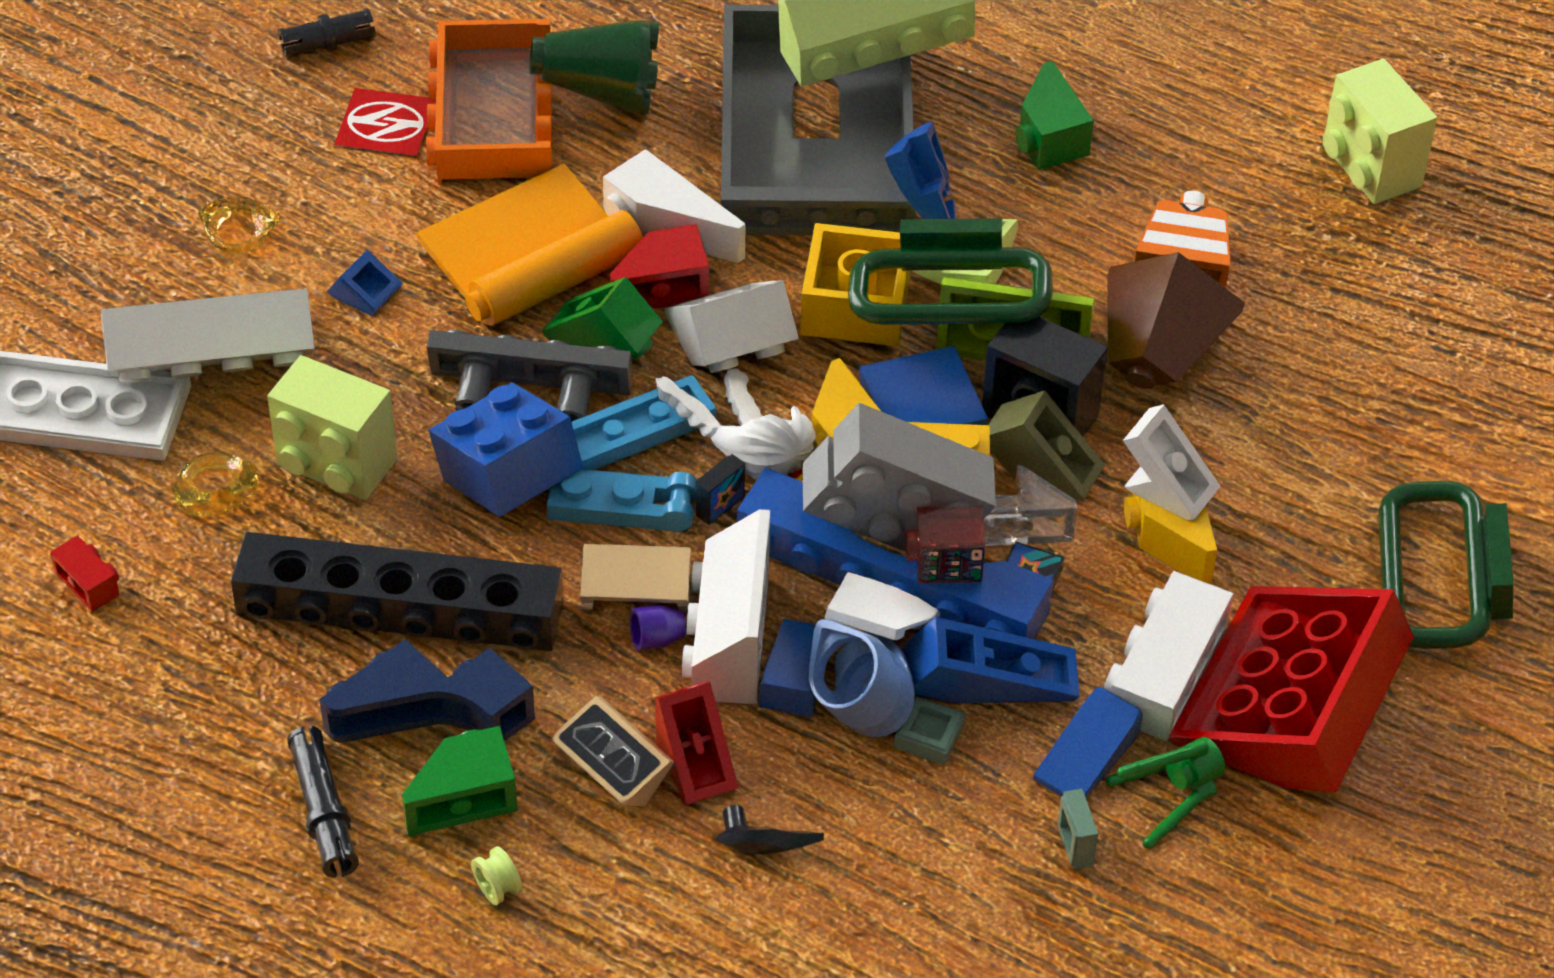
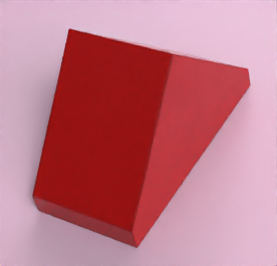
[655,681,739,805]

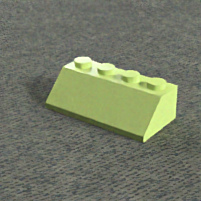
[778,0,975,87]

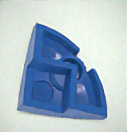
[884,121,956,219]

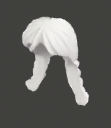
[655,368,816,479]

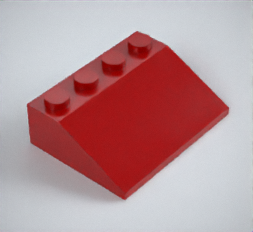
[1169,586,1414,792]

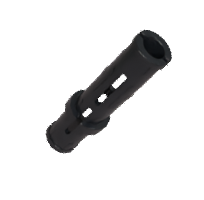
[287,726,359,878]

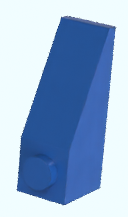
[903,617,1080,703]

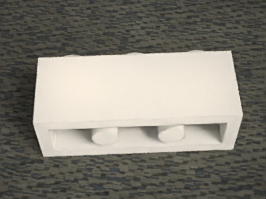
[1104,571,1234,742]

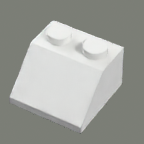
[664,280,799,373]

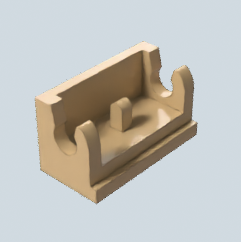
[580,544,691,613]

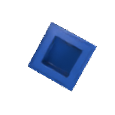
[327,249,403,316]

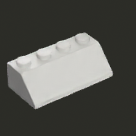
[101,288,315,383]

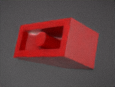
[610,224,709,309]

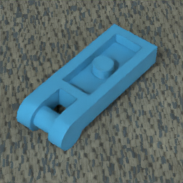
[547,469,697,531]

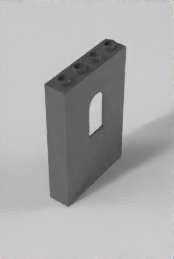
[721,4,916,235]

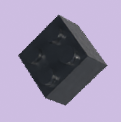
[982,317,1108,437]

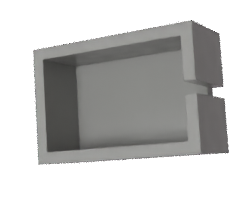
[803,403,996,559]

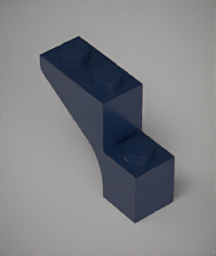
[319,640,535,743]

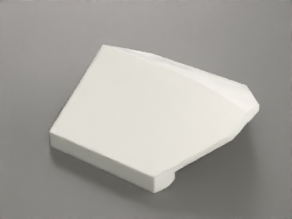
[824,572,940,640]

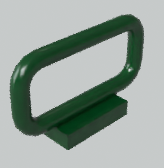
[848,218,1053,325]
[1378,481,1514,649]

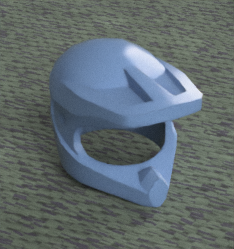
[809,619,915,737]

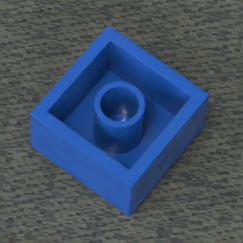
[428,382,584,517]

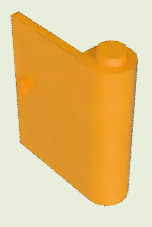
[417,163,643,326]

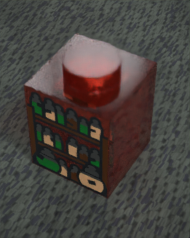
[905,506,985,583]

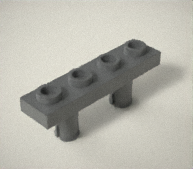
[426,330,633,422]

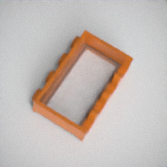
[426,19,553,185]

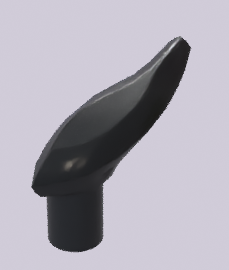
[715,805,824,854]

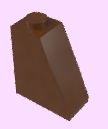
[1107,252,1245,389]

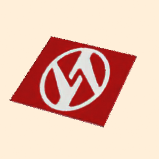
[334,88,436,156]

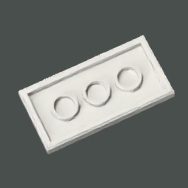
[0,351,191,461]

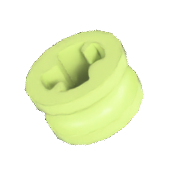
[471,846,523,905]

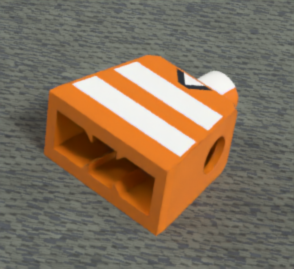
[1135,191,1230,288]

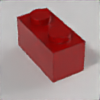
[50,535,120,612]

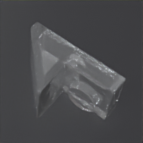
[967,465,1077,547]

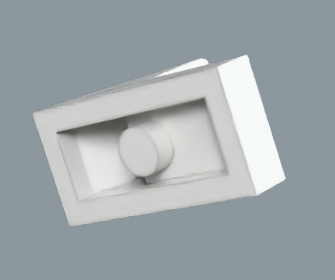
[1123,405,1221,521]

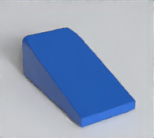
[759,619,828,717]
[1033,687,1142,798]

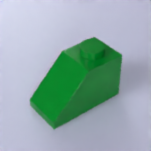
[1016,61,1094,170]
[541,277,663,361]
[402,726,518,836]

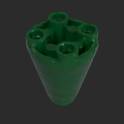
[529,20,659,114]

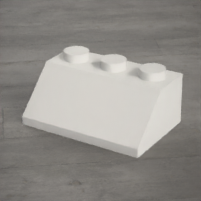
[682,509,770,705]

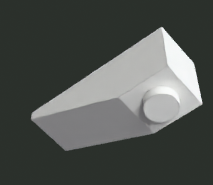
[603,149,746,263]

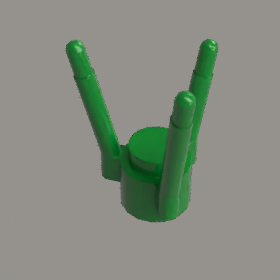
[1106,737,1225,849]

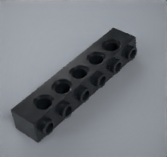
[231,532,564,651]

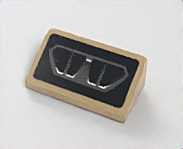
[552,696,674,807]

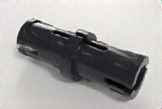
[278,8,376,58]

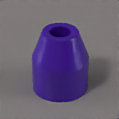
[629,605,686,651]

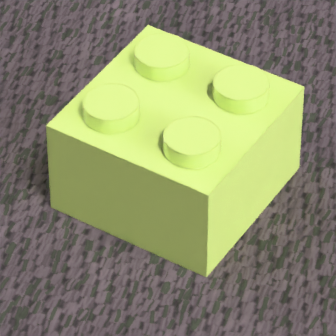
[1323,58,1438,204]
[267,355,398,501]

